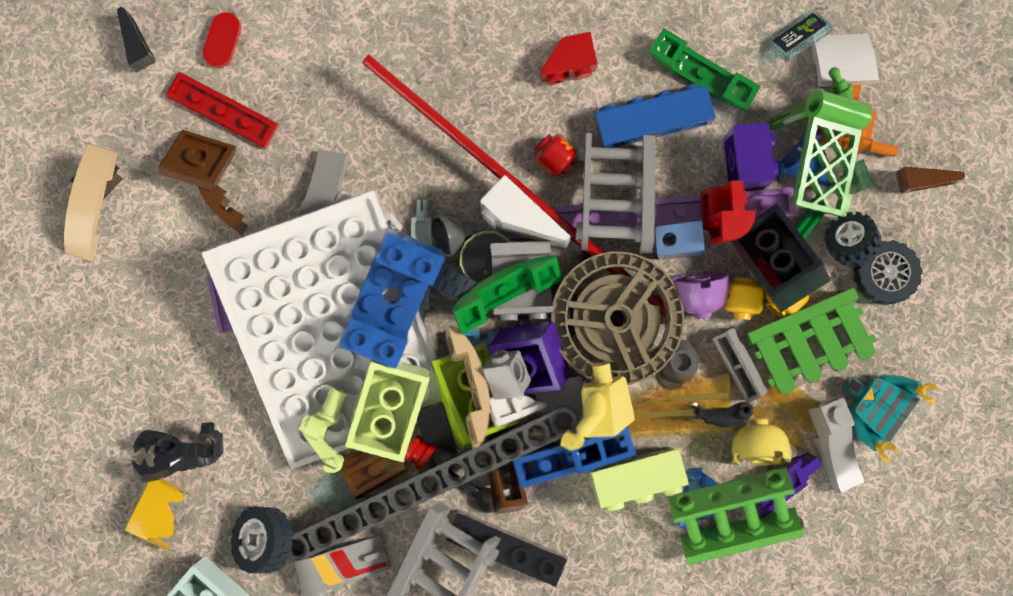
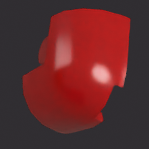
[700,181,756,245]

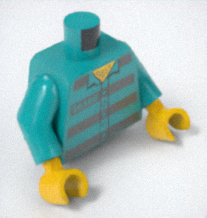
[842,374,940,463]

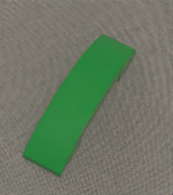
[649,28,761,112]
[452,255,562,335]

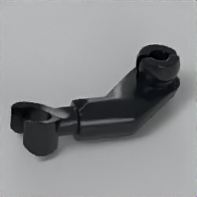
[685,402,753,428]

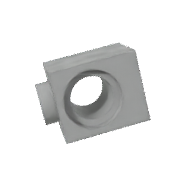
[482,350,531,400]

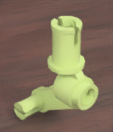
[299,386,348,473]

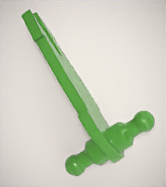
[765,67,853,131]

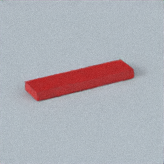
[165,72,279,149]

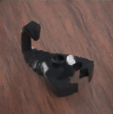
[132,422,224,483]

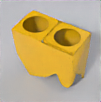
[125,479,196,551]

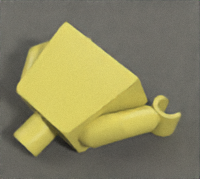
[560,362,635,451]

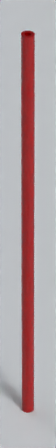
[362,54,666,319]

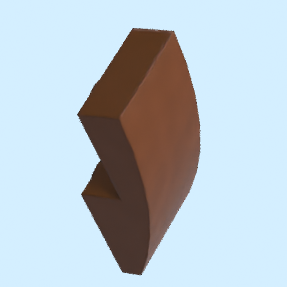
[198,185,248,234]

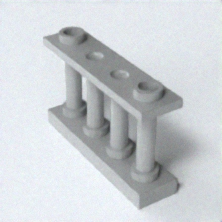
[576,133,655,253]
[387,503,500,596]

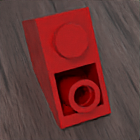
[540,31,598,85]

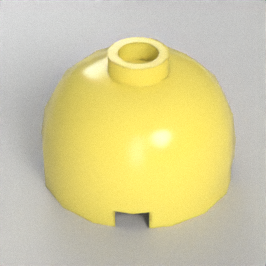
[731,419,791,466]

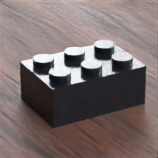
[731,203,831,313]

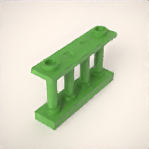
[668,467,804,565]

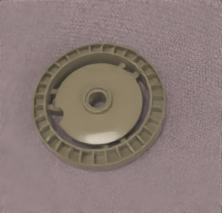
[550,252,685,385]

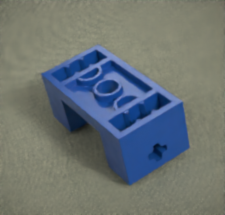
[339,227,445,369]

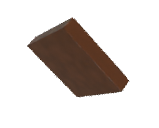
[158,130,236,191]

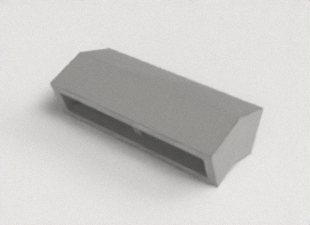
[712,327,768,403]

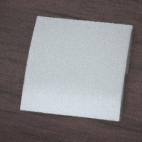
[811,33,879,87]

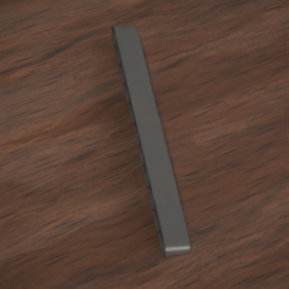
[287,405,577,562]

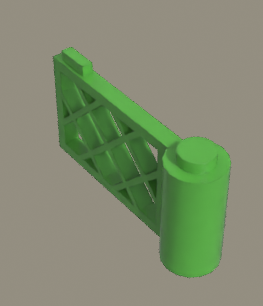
[791,89,872,217]

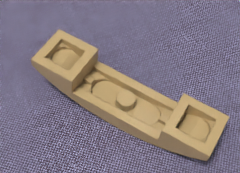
[64,143,118,261]
[445,325,490,448]

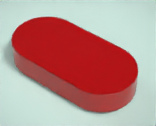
[203,12,241,68]

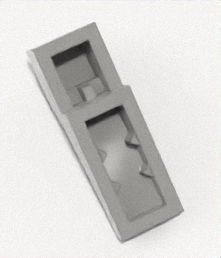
[299,150,348,216]
[808,397,864,493]

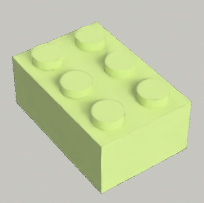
[345,359,430,462]
[588,447,689,511]

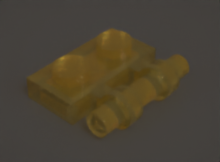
[751,385,820,449]

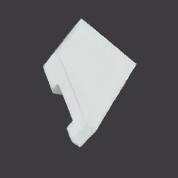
[489,393,547,428]

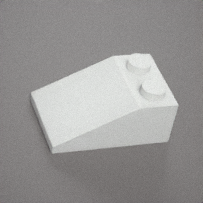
[480,175,570,250]

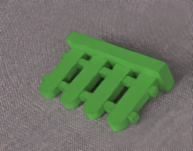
[744,288,877,394]

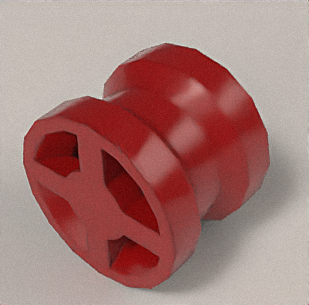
[404,434,437,472]

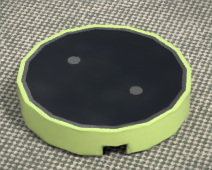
[460,231,511,284]

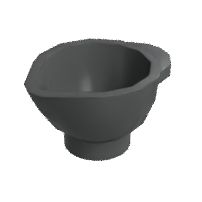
[432,208,472,258]
[659,340,699,390]

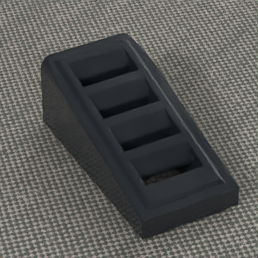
[117,6,156,72]

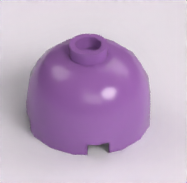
[671,271,729,319]

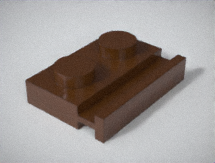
[341,450,408,500]

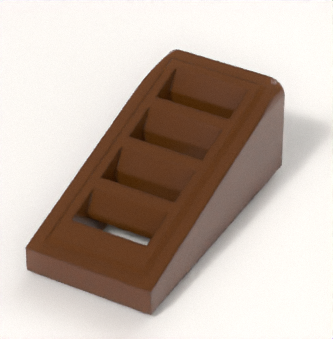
[896,167,965,194]
[486,449,528,514]

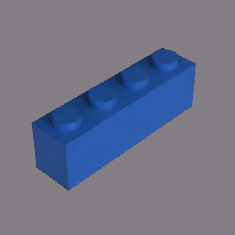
[594,84,716,148]

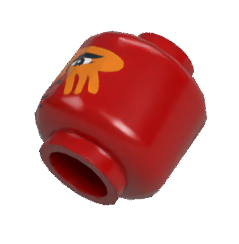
[534,134,576,176]

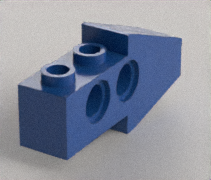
[513,426,636,488]

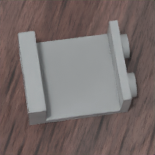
[491,241,553,321]

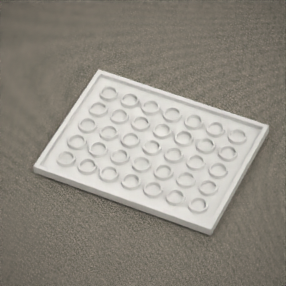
[202,189,442,470]

